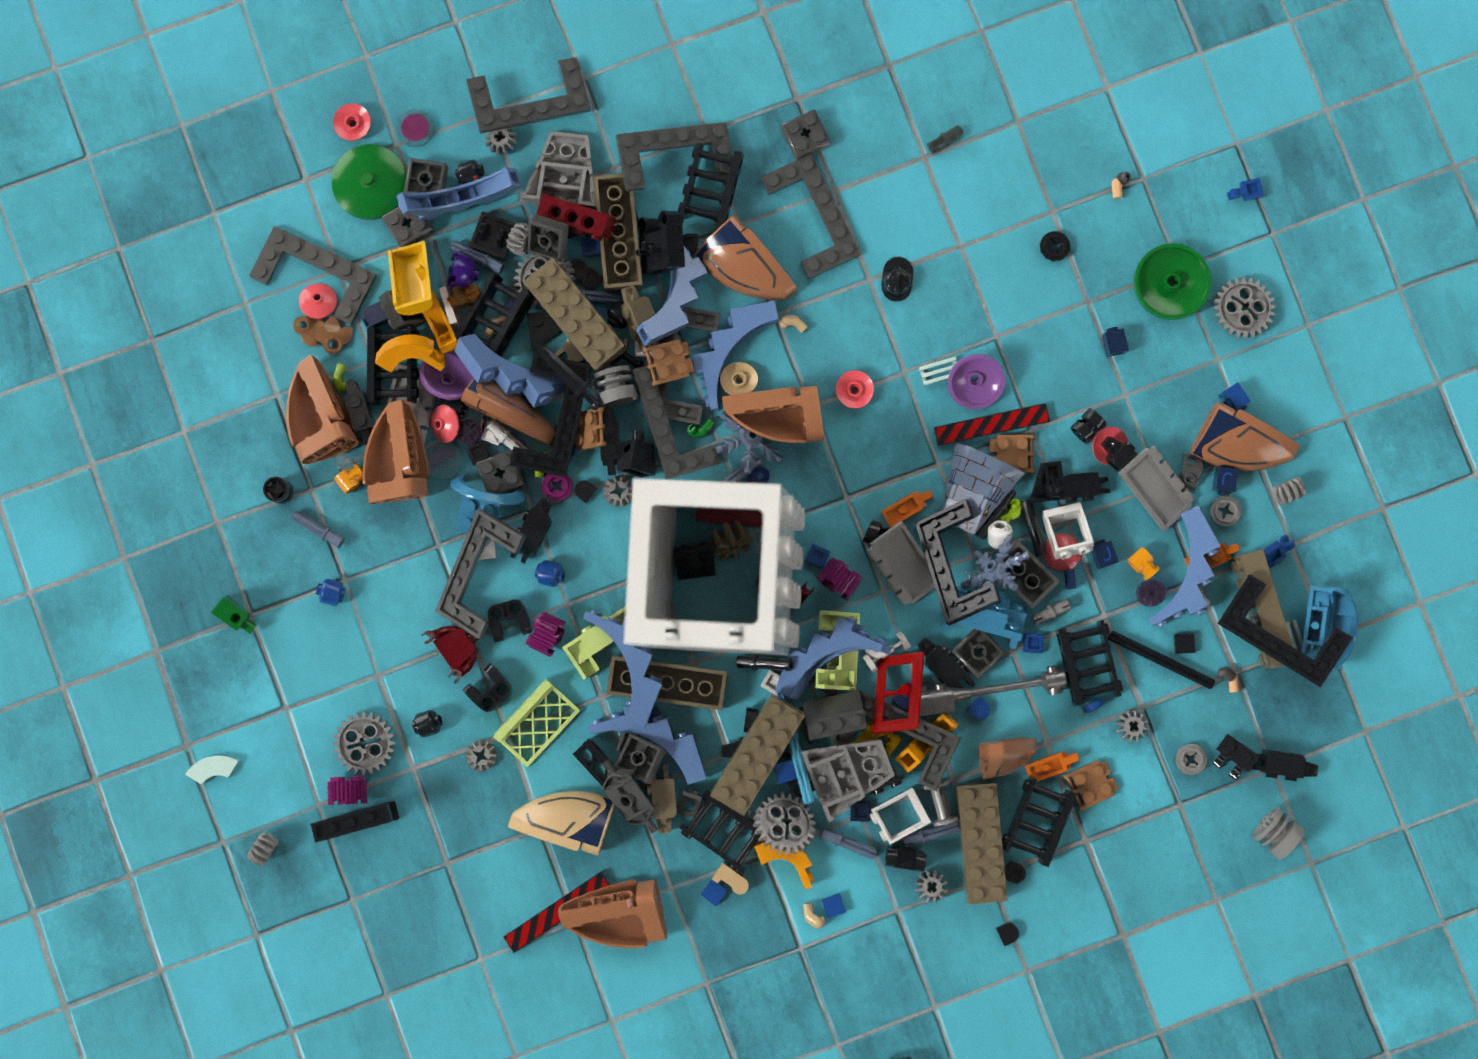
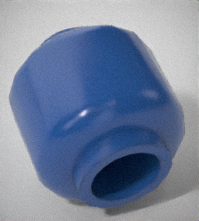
[535,560,565,587]
[316,579,346,606]

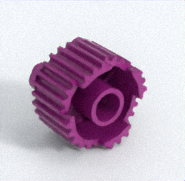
[817,558,863,601]
[526,613,567,657]
[327,776,367,805]

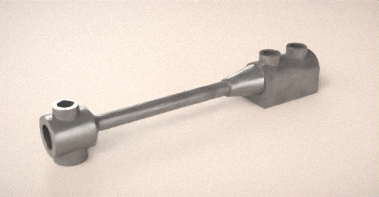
[920,665,1066,716]

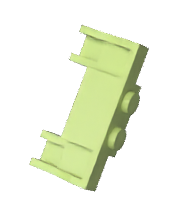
[562,606,626,680]
[815,610,860,691]

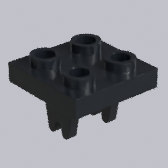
[469,211,516,261]
[674,542,716,580]

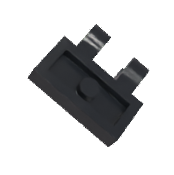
[1213,734,1261,780]

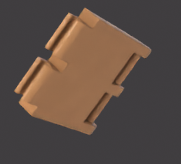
[643,339,695,386]
[574,407,606,451]
[989,435,1035,474]
[1063,760,1119,811]

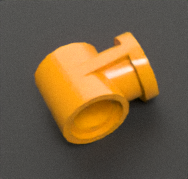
[334,463,363,495]
[1127,547,1160,580]

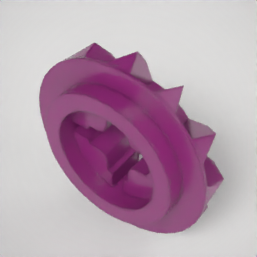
[542,474,572,501]

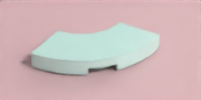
[185,755,239,785]

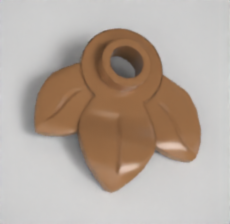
[293,316,325,347]
[314,316,353,354]

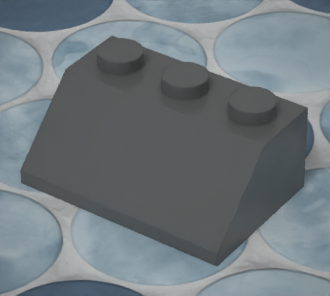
[1003,540,1060,609]
[802,690,867,740]

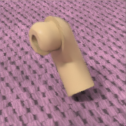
[779,315,808,333]
[484,316,506,338]
[803,903,826,929]

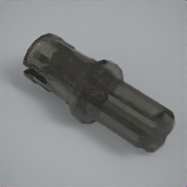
[927,125,964,154]

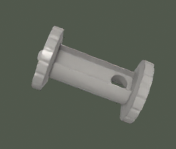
[924,780,959,827]

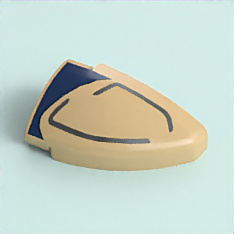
[508,791,615,856]

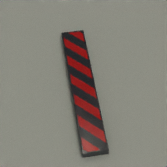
[934,403,1050,446]
[503,871,610,953]

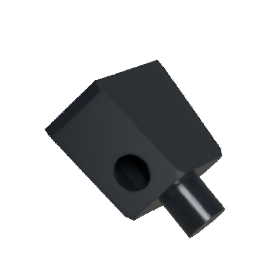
[617,430,656,478]

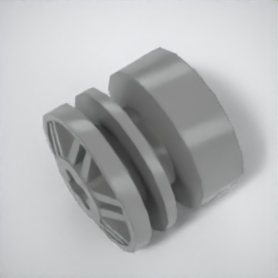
[592,365,638,408]
[1252,807,1305,860]

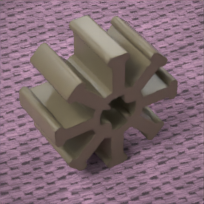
[709,521,752,561]

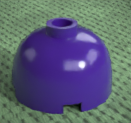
[447,252,479,291]

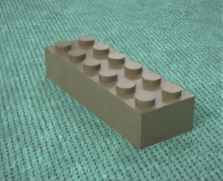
[594,173,643,293]
[523,257,628,372]
[1231,549,1293,669]
[606,656,727,710]
[710,692,805,816]
[955,782,1008,905]

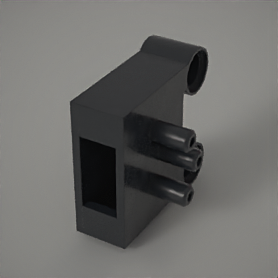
[636,211,685,275]

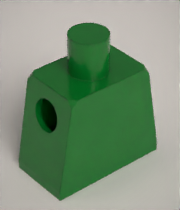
[211,595,257,634]

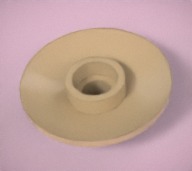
[720,362,758,395]

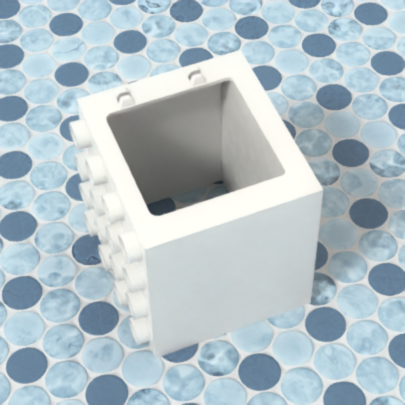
[624,479,805,655]

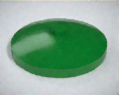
[331,144,407,220]
[1133,244,1211,320]

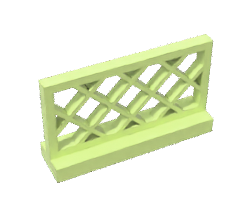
[493,678,580,767]

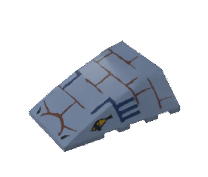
[942,443,1025,535]

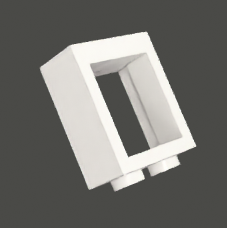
[1042,502,1094,559]
[869,787,931,844]

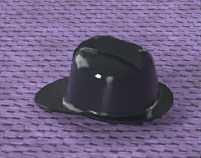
[882,257,913,302]

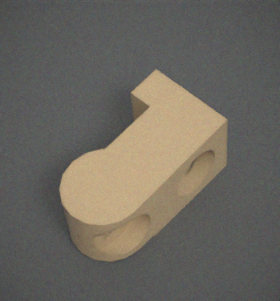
[712,862,749,895]

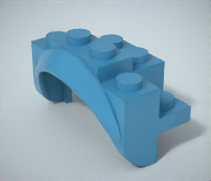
[941,585,1027,650]
[1301,586,1358,670]

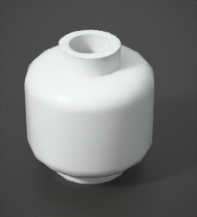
[988,520,1013,549]

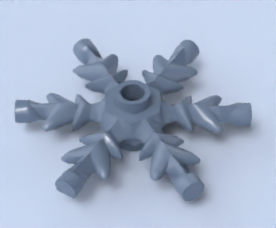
[715,411,784,475]
[961,536,1030,591]

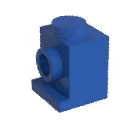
[1218,382,1250,412]

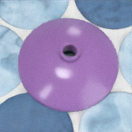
[420,351,474,400]
[948,354,1005,409]

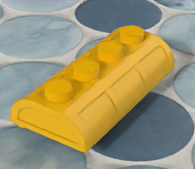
[388,241,433,316]

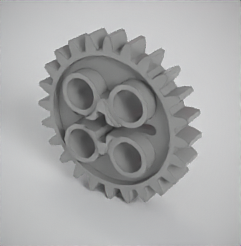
[514,252,576,309]
[1212,277,1276,339]
[332,712,396,775]
[753,793,816,856]

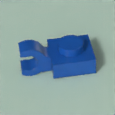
[1227,178,1264,202]
[1264,535,1296,568]

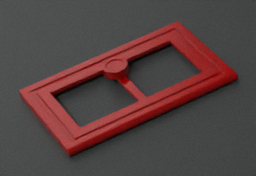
[872,652,925,734]

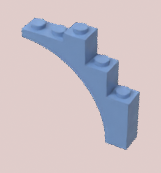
[397,167,522,220]
[636,246,707,346]
[692,301,779,412]
[455,334,566,407]
[1149,505,1221,628]
[583,609,663,728]
[775,616,892,700]
[588,701,707,785]

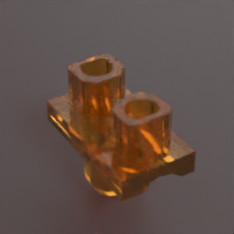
[447,283,480,309]

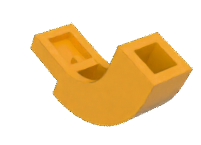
[422,291,458,354]
[375,334,446,373]
[895,712,958,773]
[754,841,814,890]

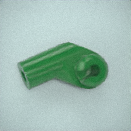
[687,418,715,438]

